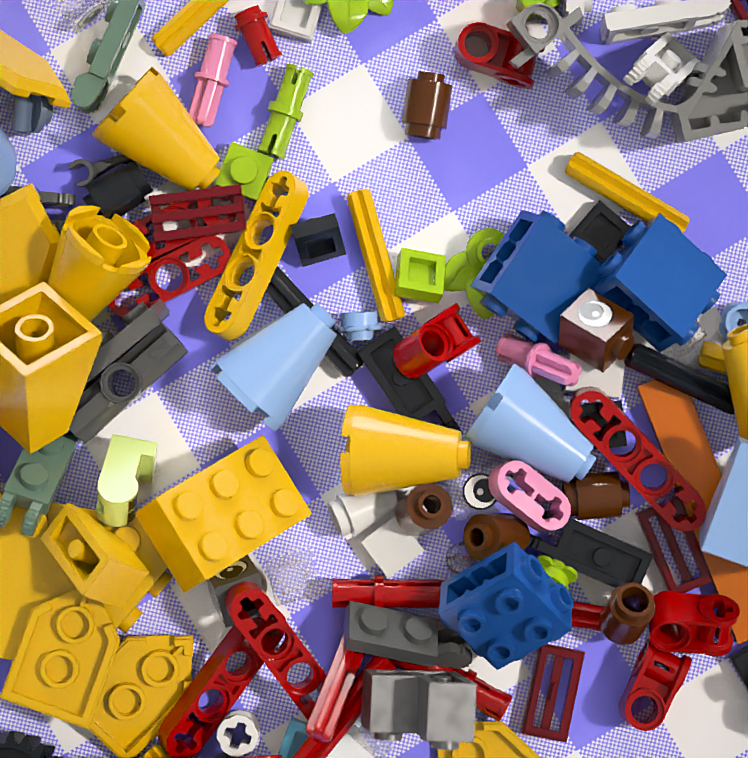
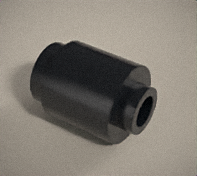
[82,161,153,220]

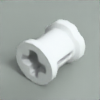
[217,710,261,757]

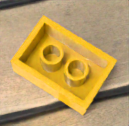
[135,435,312,593]

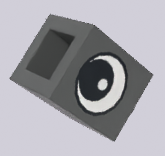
[206,554,264,628]

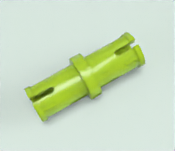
[257,63,314,160]

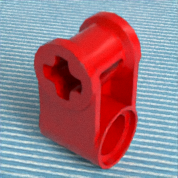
[454,22,545,89]
[393,303,482,379]
[649,590,740,657]
[618,638,692,731]

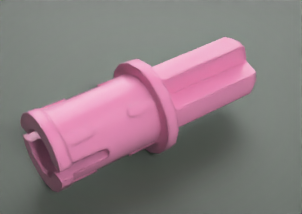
[188,34,238,127]
[496,333,582,387]

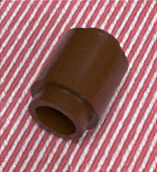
[401,71,453,140]
[562,471,630,520]
[395,483,452,536]
[463,513,530,561]
[599,583,655,645]

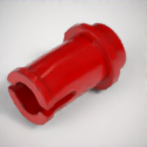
[234,5,283,67]

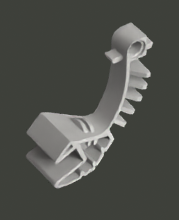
[505,3,748,144]

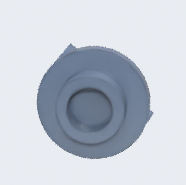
[11,94,53,133]

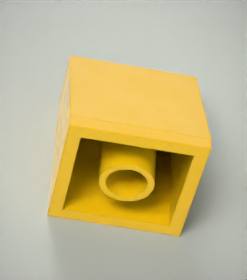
[0,281,102,454]

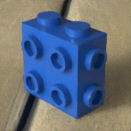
[470,210,602,344]
[593,213,727,352]
[438,542,574,670]

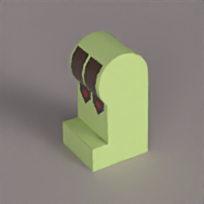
[96,434,158,527]

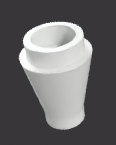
[327,490,398,537]

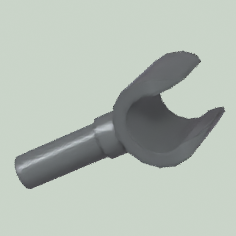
[68,154,133,188]

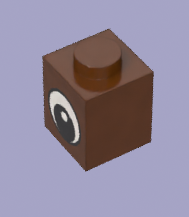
[558,288,635,373]

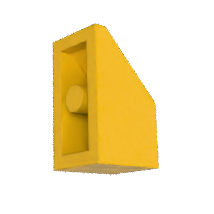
[40,502,149,609]

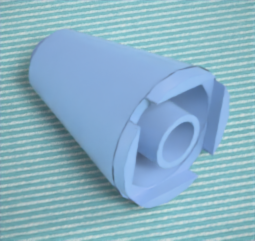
[209,302,337,431]
[463,363,597,483]

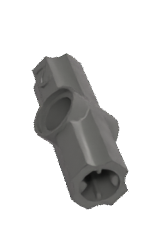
[69,322,189,444]

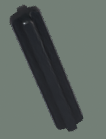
[265,266,364,378]
[624,343,735,415]

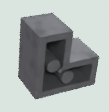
[361,669,476,750]

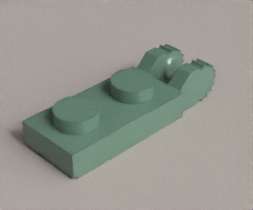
[70,0,146,114]
[0,432,79,537]

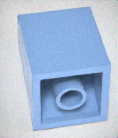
[698,437,748,567]

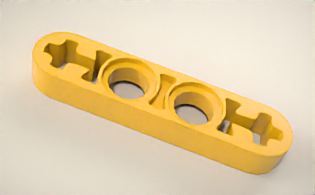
[204,170,309,341]

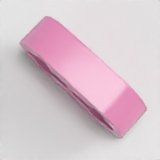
[488,460,571,532]

